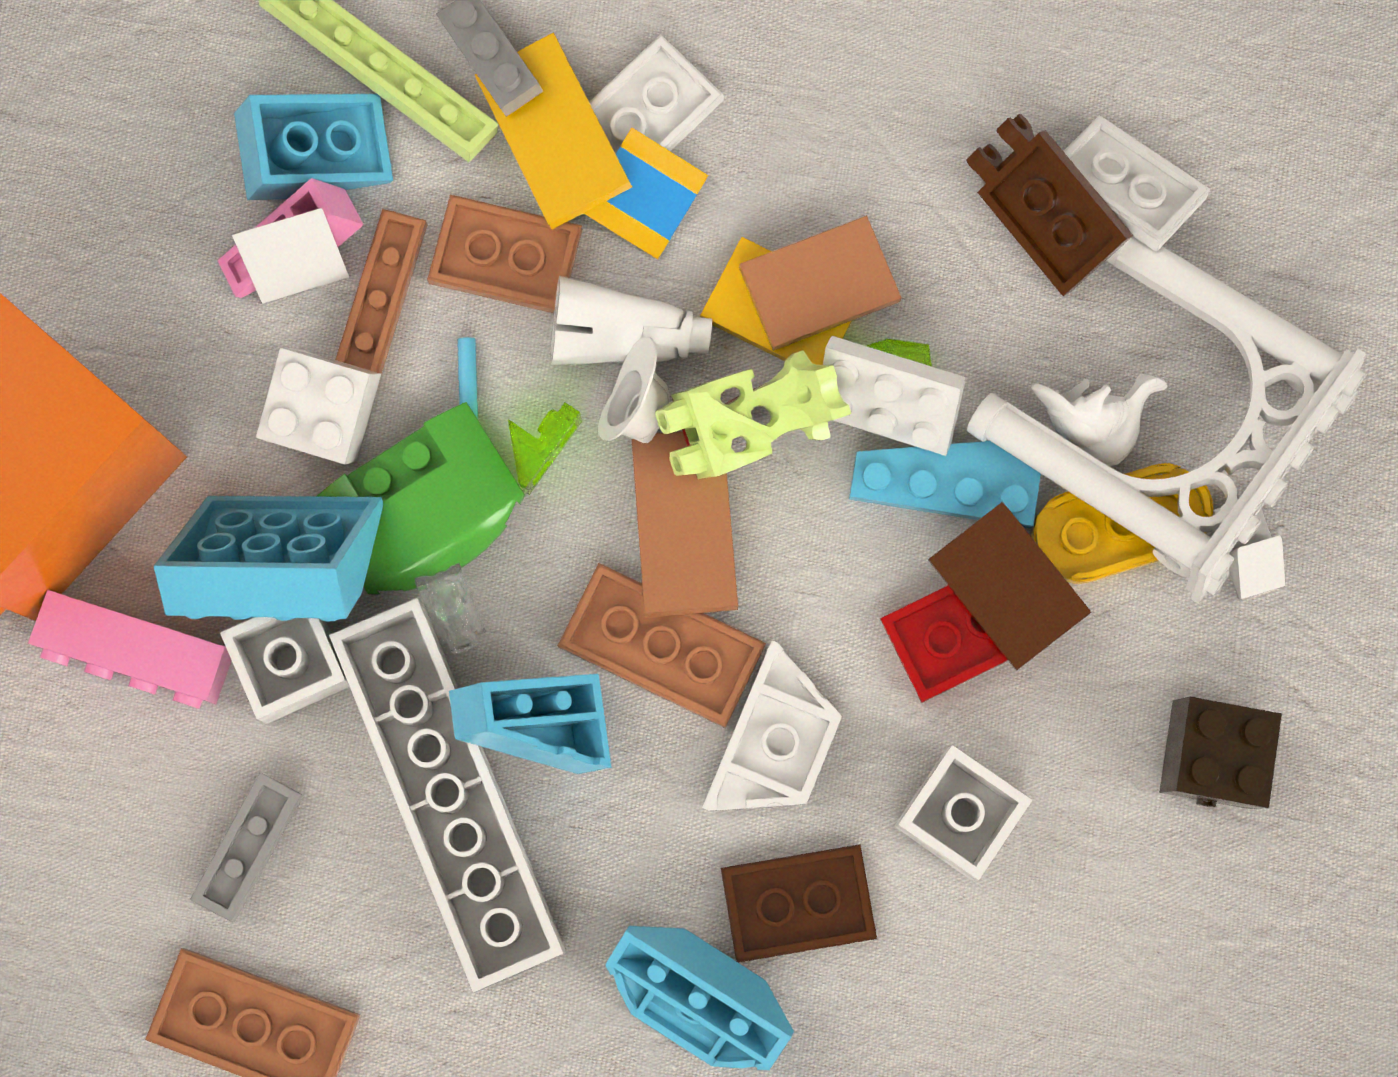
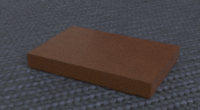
[928,501,1091,671]
[720,844,877,963]

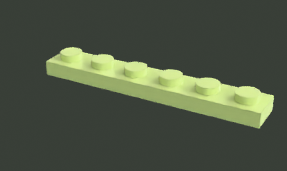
[259,0,498,162]

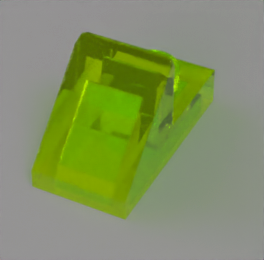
[508,402,582,495]

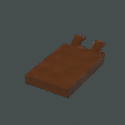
[966,114,1134,296]

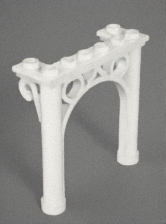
[967,237,1366,604]

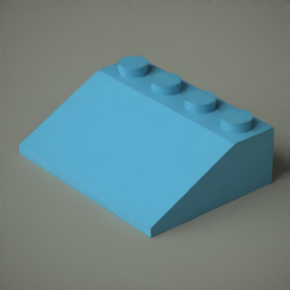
[153,496,383,622]

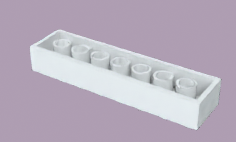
[329,598,566,992]

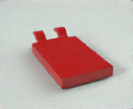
[880,585,1008,703]

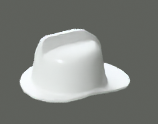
[598,337,670,443]

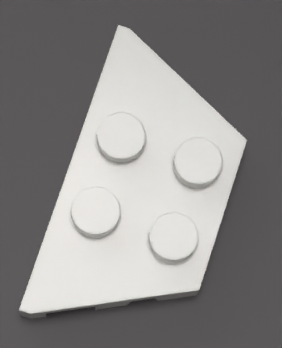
[702,641,842,811]

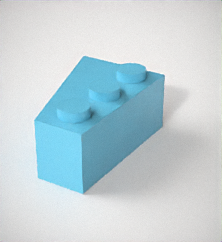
[449,674,612,774]

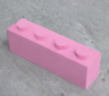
[28,590,232,709]

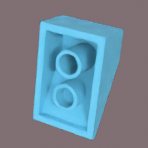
[234,94,393,200]

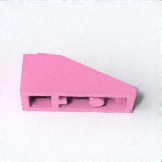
[217,178,364,298]

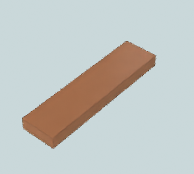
[335,208,428,381]

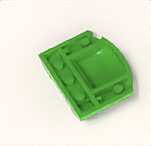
[316,402,525,595]

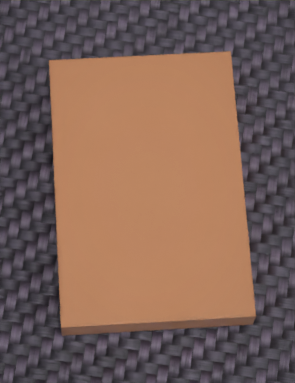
[427,194,583,313]
[739,215,901,351]

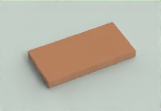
[631,431,738,617]
[557,563,766,728]
[145,948,361,1077]

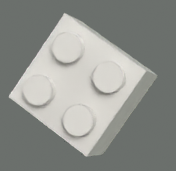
[256,348,381,464]
[220,617,350,724]
[894,745,1032,881]

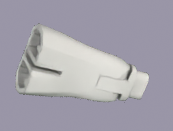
[550,276,712,365]

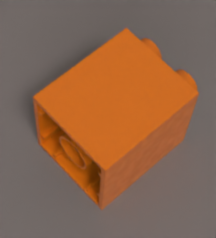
[0,293,188,621]

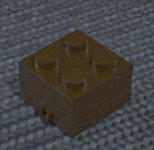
[1159,696,1282,809]

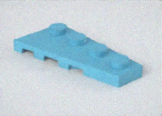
[849,441,1041,529]

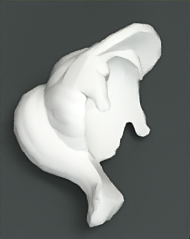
[1031,374,1168,467]

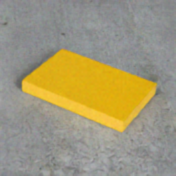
[700,237,852,365]

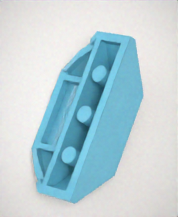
[605,926,794,1070]

